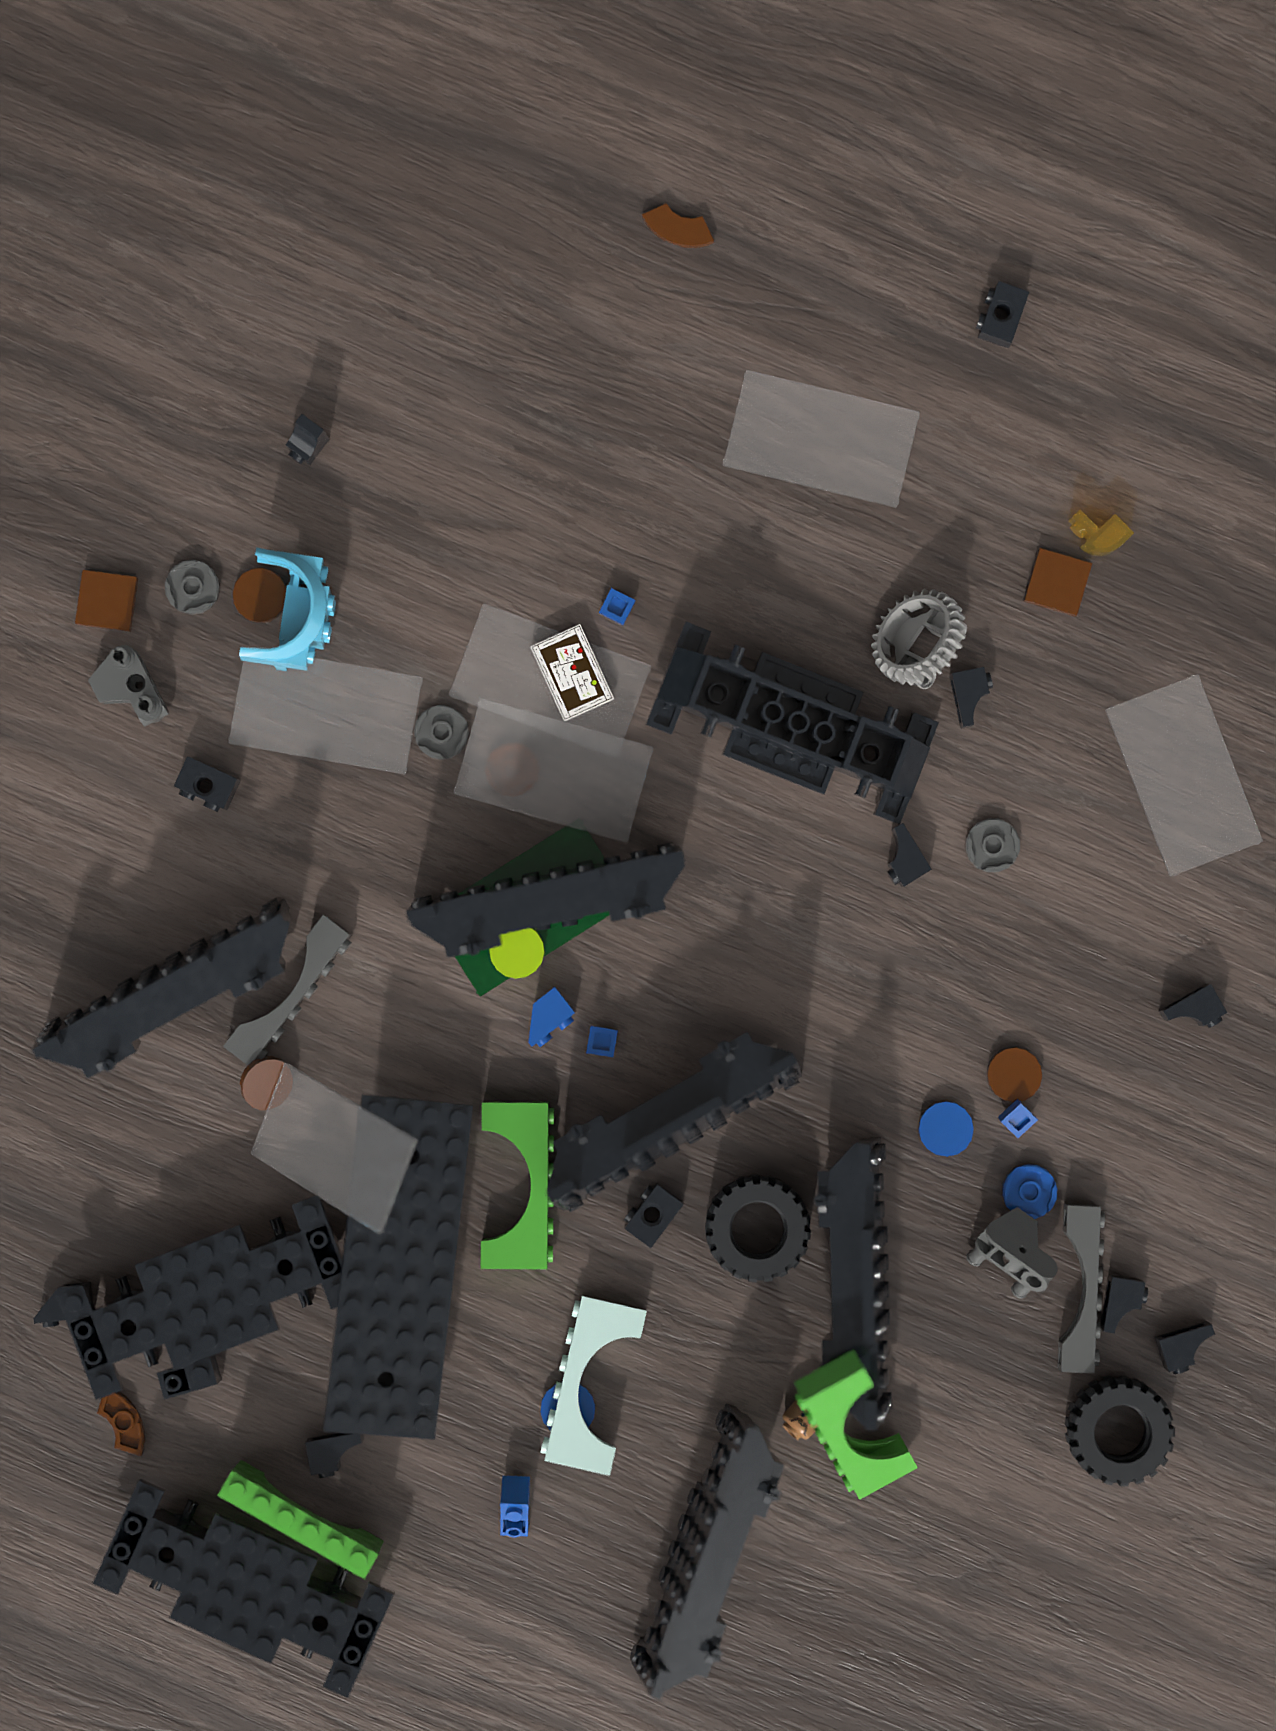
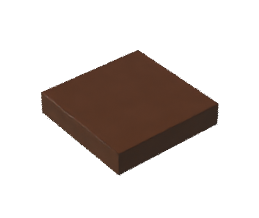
[1024,548,1092,617]
[75,570,138,632]

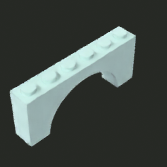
[541,1296,647,1476]

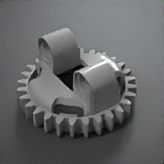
[871,589,967,689]

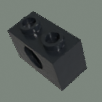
[976,281,1029,348]
[174,756,241,812]
[624,1183,684,1248]

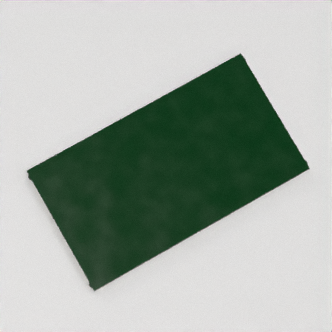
[455,818,610,997]

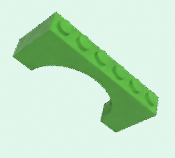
[481,1101,554,1269]
[794,1350,918,1500]
[218,1460,384,1579]

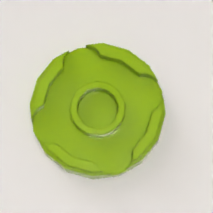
[489,928,544,979]

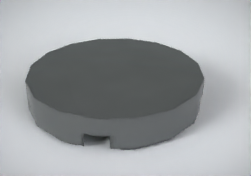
[164,560,220,615]
[414,705,469,760]
[965,818,1020,872]

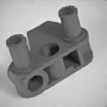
[88,645,169,727]
[966,1207,1058,1299]

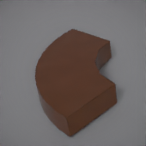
[642,203,714,248]
[97,1391,145,1456]

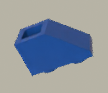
[528,987,576,1047]
[500,1476,530,1537]

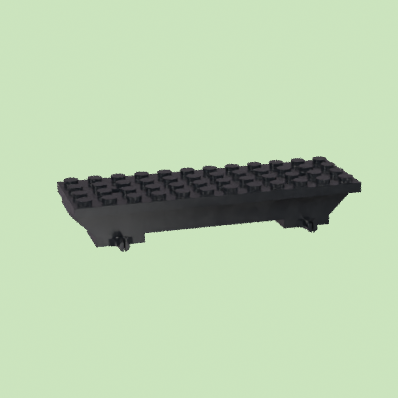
[323,1094,473,1440]

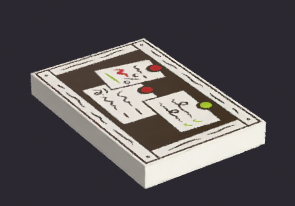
[531,624,614,722]

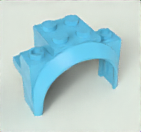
[239,548,336,671]

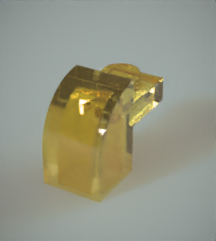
[1069,510,1134,556]

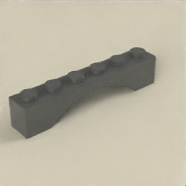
[223,915,352,1065]
[1057,1203,1105,1373]

